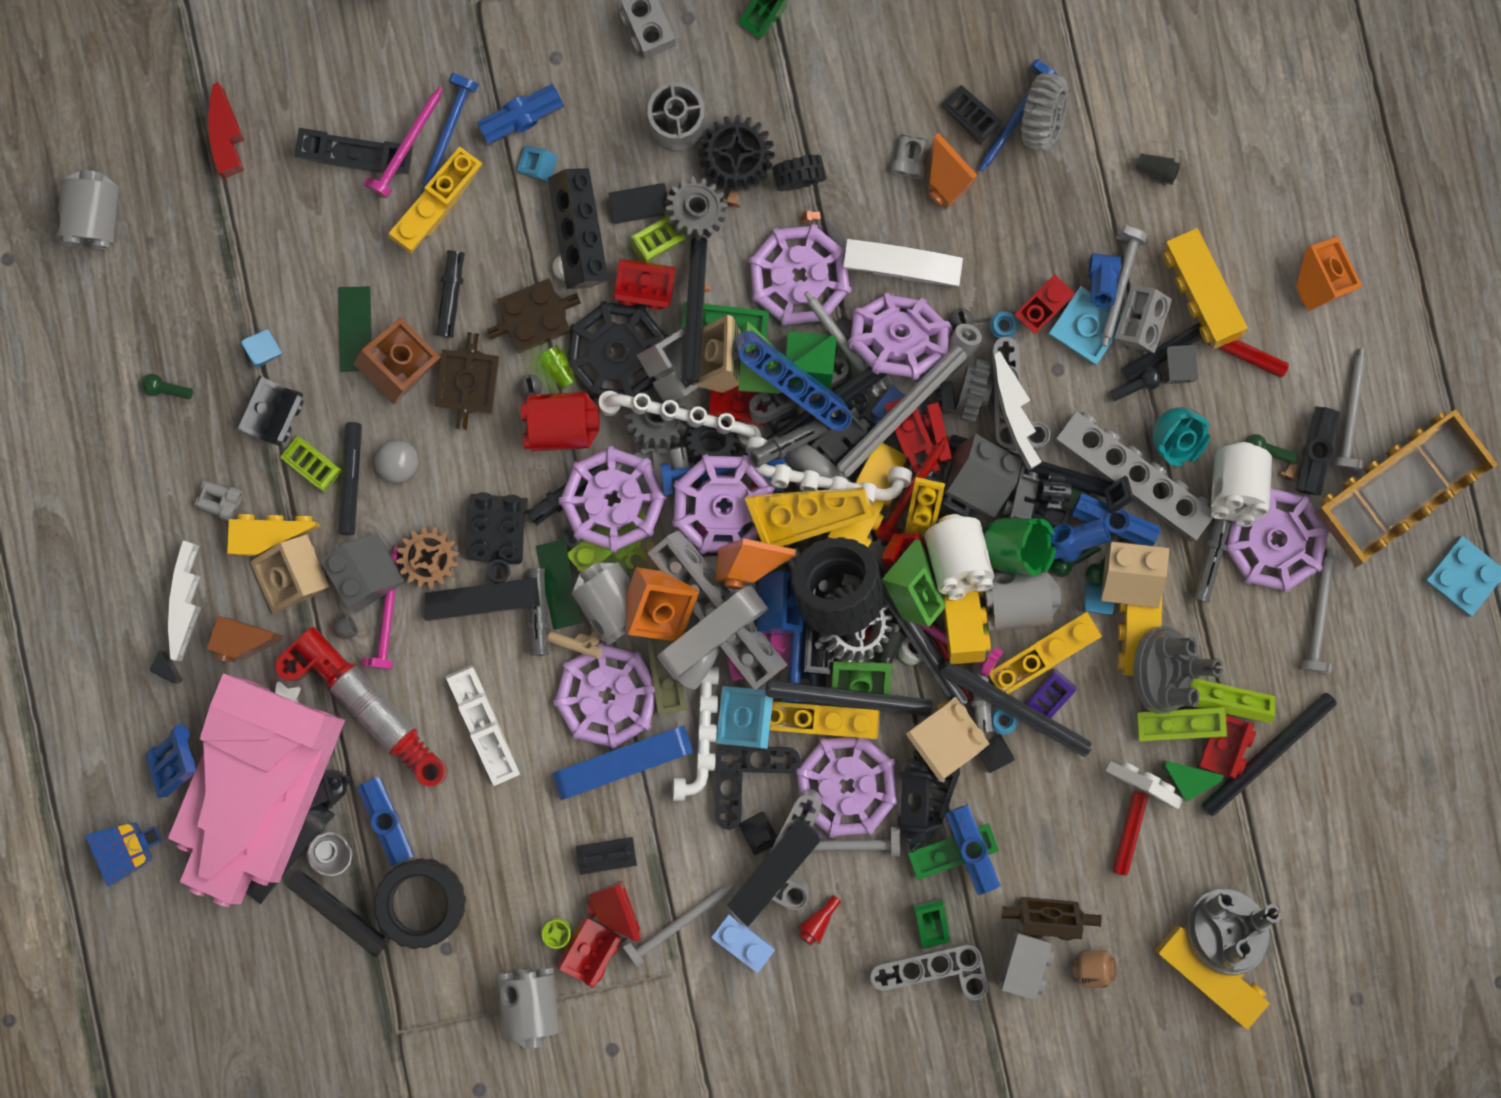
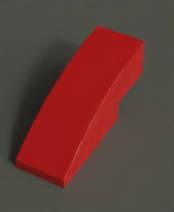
[208,82,245,179]

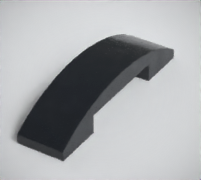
[295,128,413,174]
[246,804,335,904]

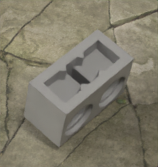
[619,0,676,59]
[1114,284,1172,353]

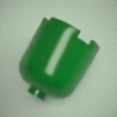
[984,517,1056,577]

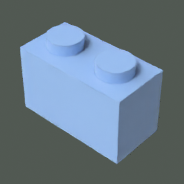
[711,912,775,973]

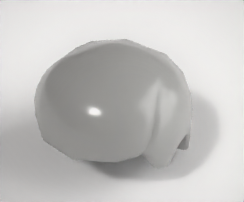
[373,440,419,483]
[306,831,353,877]

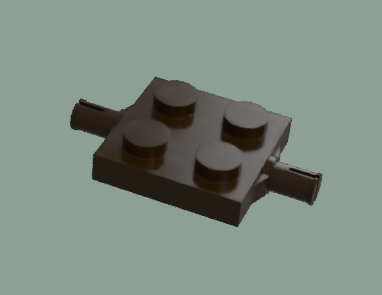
[487,278,581,354]
[435,332,500,430]
[1001,897,1102,941]

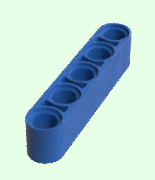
[734,331,852,431]
[551,725,694,800]

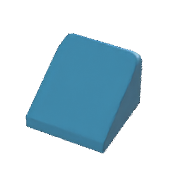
[516,146,558,182]
[241,329,283,368]
[1082,583,1114,615]

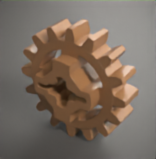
[396,526,460,589]

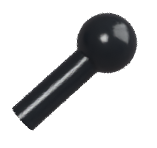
[1110,367,1163,402]

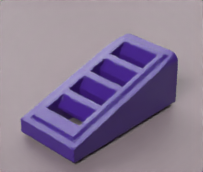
[1025,668,1076,732]

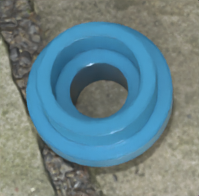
[989,311,1018,339]
[991,708,1018,735]

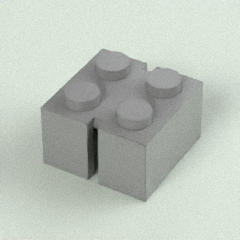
[637,326,698,402]
[996,929,1055,1000]

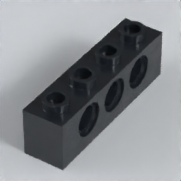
[547,168,609,289]

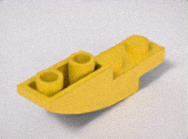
[388,147,482,254]
[904,477,945,550]
[989,611,1103,694]
[770,702,880,739]

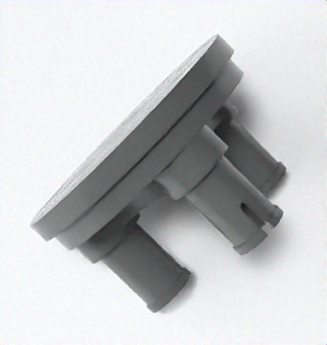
[1133,626,1223,714]
[1186,889,1282,976]

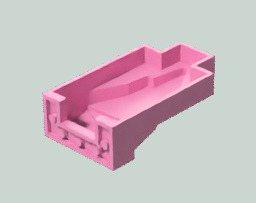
[168,673,345,907]

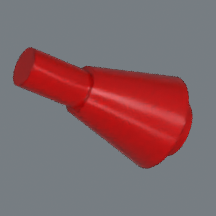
[797,895,841,946]

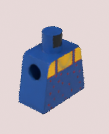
[85,822,162,886]

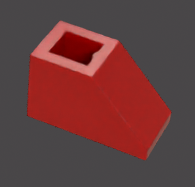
[1014,274,1075,335]

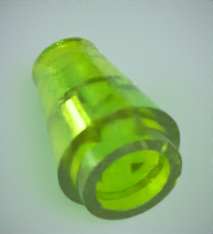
[538,345,577,389]

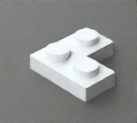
[1106,761,1183,809]

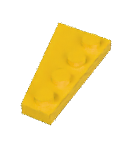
[745,487,875,547]

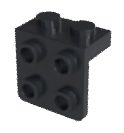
[235,376,304,446]
[465,492,528,564]

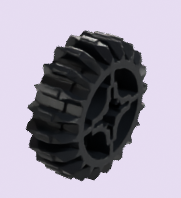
[698,115,775,193]

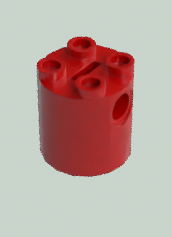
[521,392,600,452]

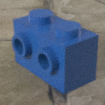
[758,571,803,635]

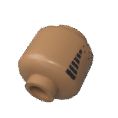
[1073,950,1116,988]

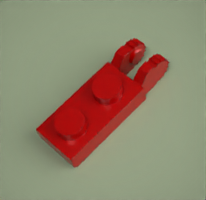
[884,397,940,475]

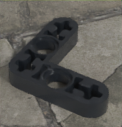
[715,746,800,830]

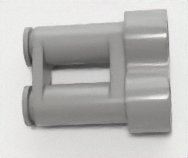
[891,134,928,179]
[194,480,244,522]

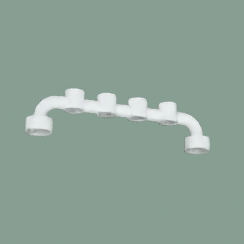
[597,391,761,448]
[745,437,912,505]
[672,634,719,801]

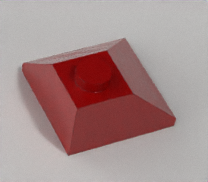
[586,881,643,942]

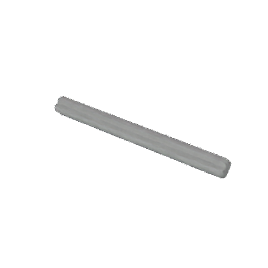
[837,345,967,477]

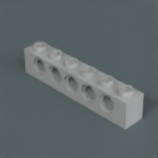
[1053,411,1213,542]
[648,530,787,690]

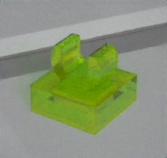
[614,540,647,570]

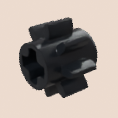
[1038,473,1072,509]

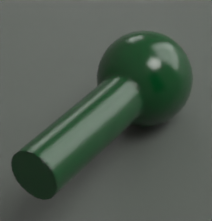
[140,374,193,400]
[1244,434,1298,464]
[1085,540,1125,586]
[1050,545,1101,577]

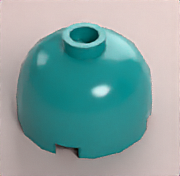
[1152,407,1211,466]

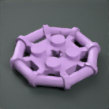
[748,224,852,327]
[848,292,952,380]
[558,446,667,553]
[672,454,776,555]
[1226,488,1331,593]
[553,642,656,750]
[794,737,900,839]

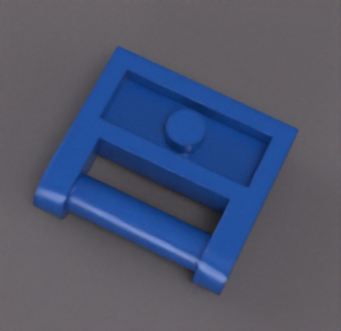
[145,725,196,798]

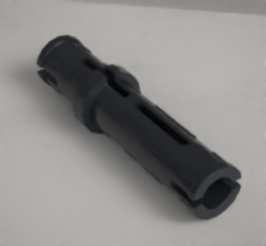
[435,250,465,338]
[526,465,602,526]

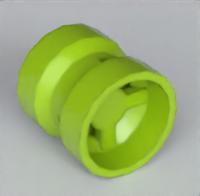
[542,918,572,949]

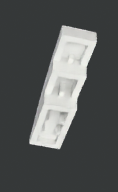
[843,239,963,287]
[992,351,1041,471]
[168,540,201,661]
[446,664,520,786]

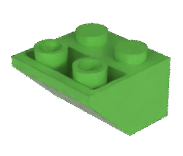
[882,539,945,627]

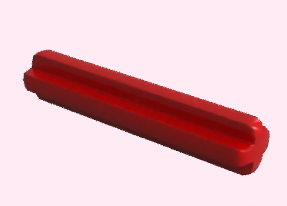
[1208,340,1289,377]
[1112,791,1148,876]

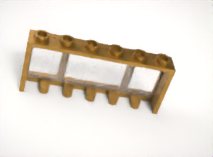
[1314,409,1498,568]

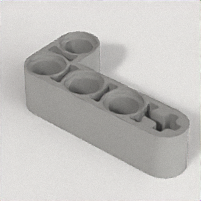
[991,337,1050,451]
[657,585,769,680]
[768,789,822,910]
[869,943,988,1000]

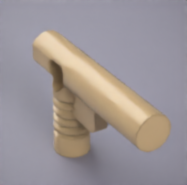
[547,630,603,659]

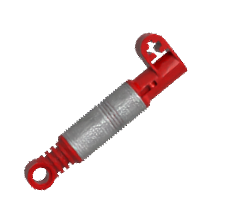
[275,627,448,787]

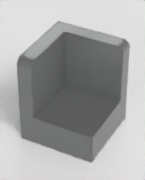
[1164,345,1198,384]

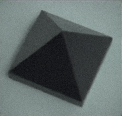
[1103,476,1134,514]

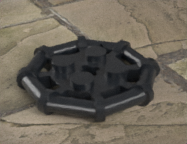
[565,300,668,400]

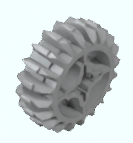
[1021,73,1069,151]
[816,584,893,662]

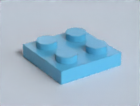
[1048,286,1122,366]
[1424,536,1501,617]
[716,686,773,749]

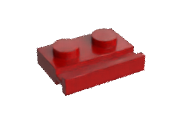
[922,403,952,465]

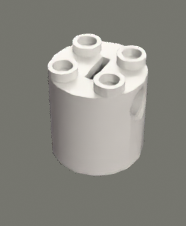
[1211,442,1272,527]
[924,514,994,600]

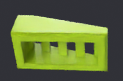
[629,216,686,263]
[280,435,342,493]

